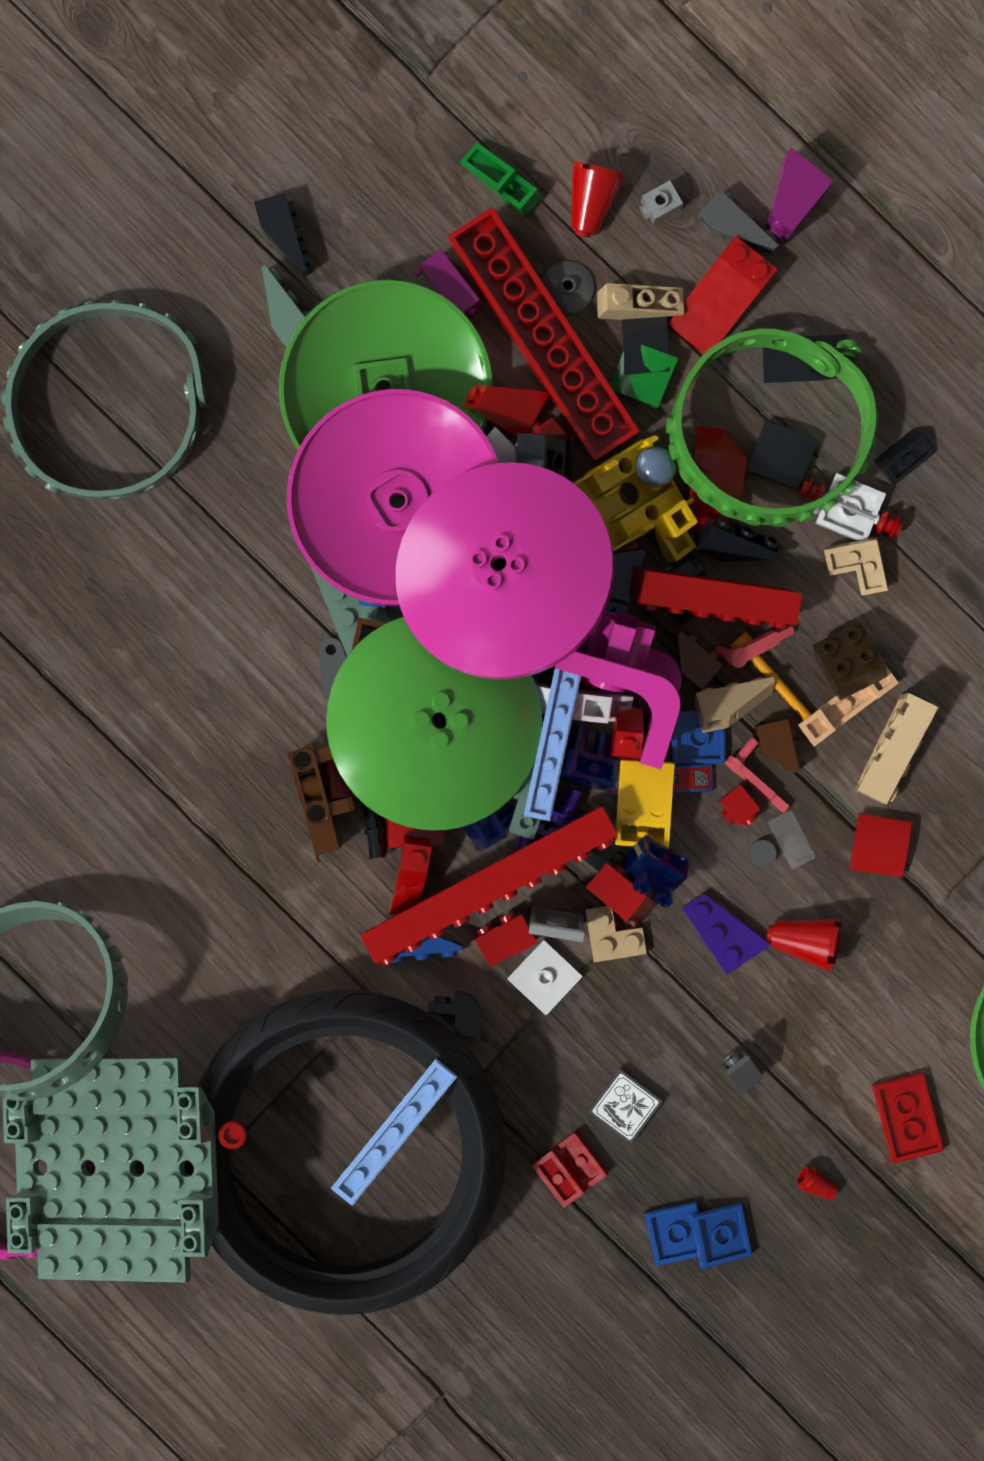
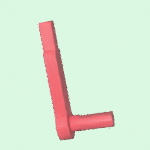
[715,626,794,668]
[725,738,790,813]

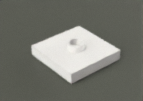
[507,939,583,1015]

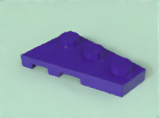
[681,893,771,975]

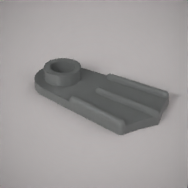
[319,637,346,698]

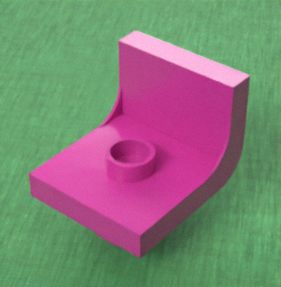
[555,611,682,769]

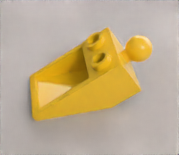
[615,758,675,864]

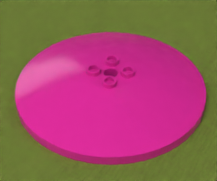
[287,389,499,606]
[395,462,614,680]

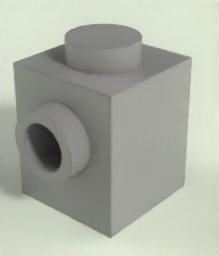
[639,180,683,225]

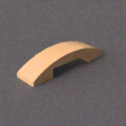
[798,666,899,746]

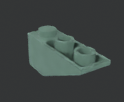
[262,265,308,347]

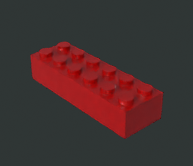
[628,566,802,629]

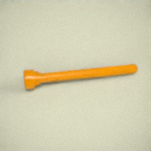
[730,631,812,720]

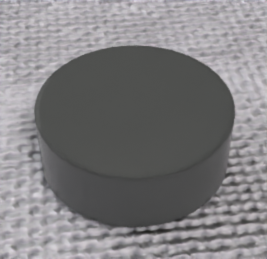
[749,840,776,867]

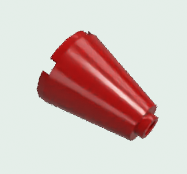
[571,161,625,238]
[767,919,842,972]

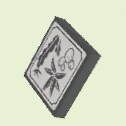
[588,1068,663,1144]

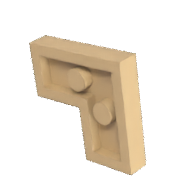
[824,537,888,596]
[585,906,647,962]

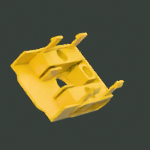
[573,435,694,552]

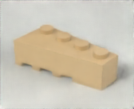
[854,693,938,805]

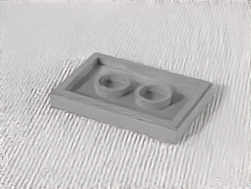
[529,906,585,942]

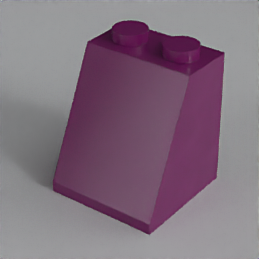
[766,147,833,242]

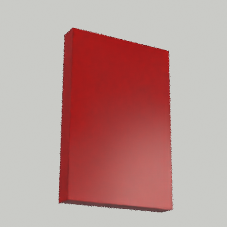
[871,1072,944,1164]

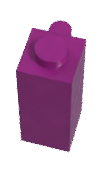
[413,249,480,319]

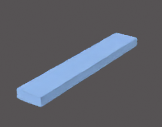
[524,665,581,821]
[331,1058,458,1206]

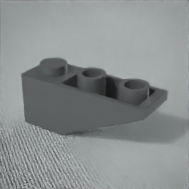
[696,190,778,254]

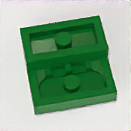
[610,345,678,409]

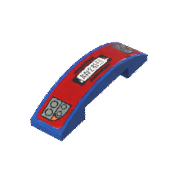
[605,764,713,796]

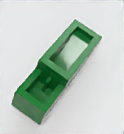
[460,142,542,218]

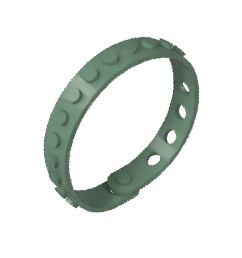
[2,300,207,501]
[0,900,128,1101]

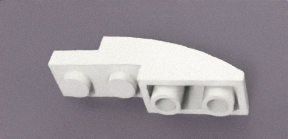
[536,684,633,723]

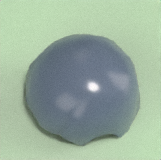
[636,447,677,488]

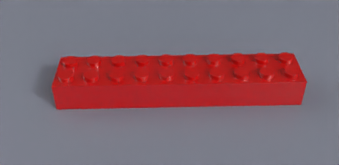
[447,207,640,465]
[360,806,618,966]

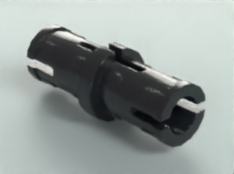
[363,805,386,859]

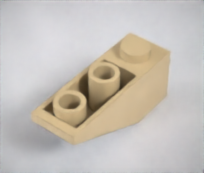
[597,283,684,320]
[694,677,775,733]

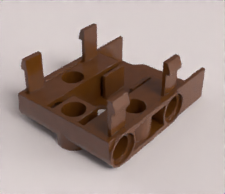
[287,745,355,862]

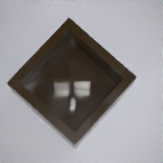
[812,621,888,701]

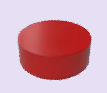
[218,1120,247,1149]

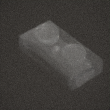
[767,810,816,870]

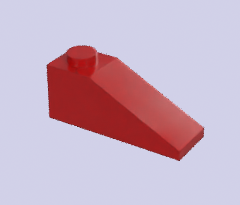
[390,835,432,914]

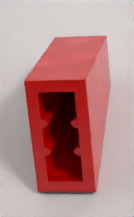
[463,384,549,439]
[610,705,644,759]

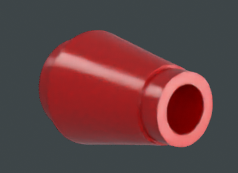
[797,1166,838,1201]

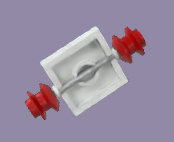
[798,473,903,541]

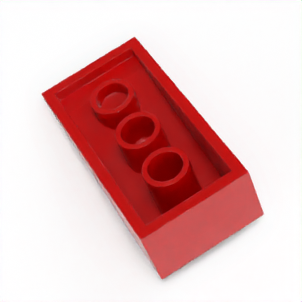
[667,236,778,354]

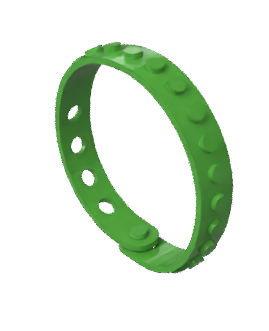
[666,328,879,527]

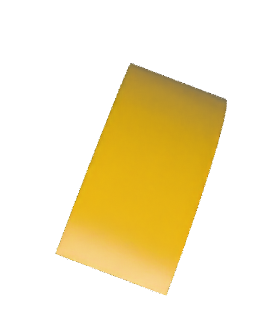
[655,500,698,563]

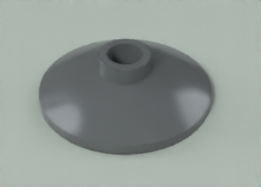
[542,261,594,314]

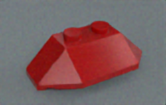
[687,425,747,533]

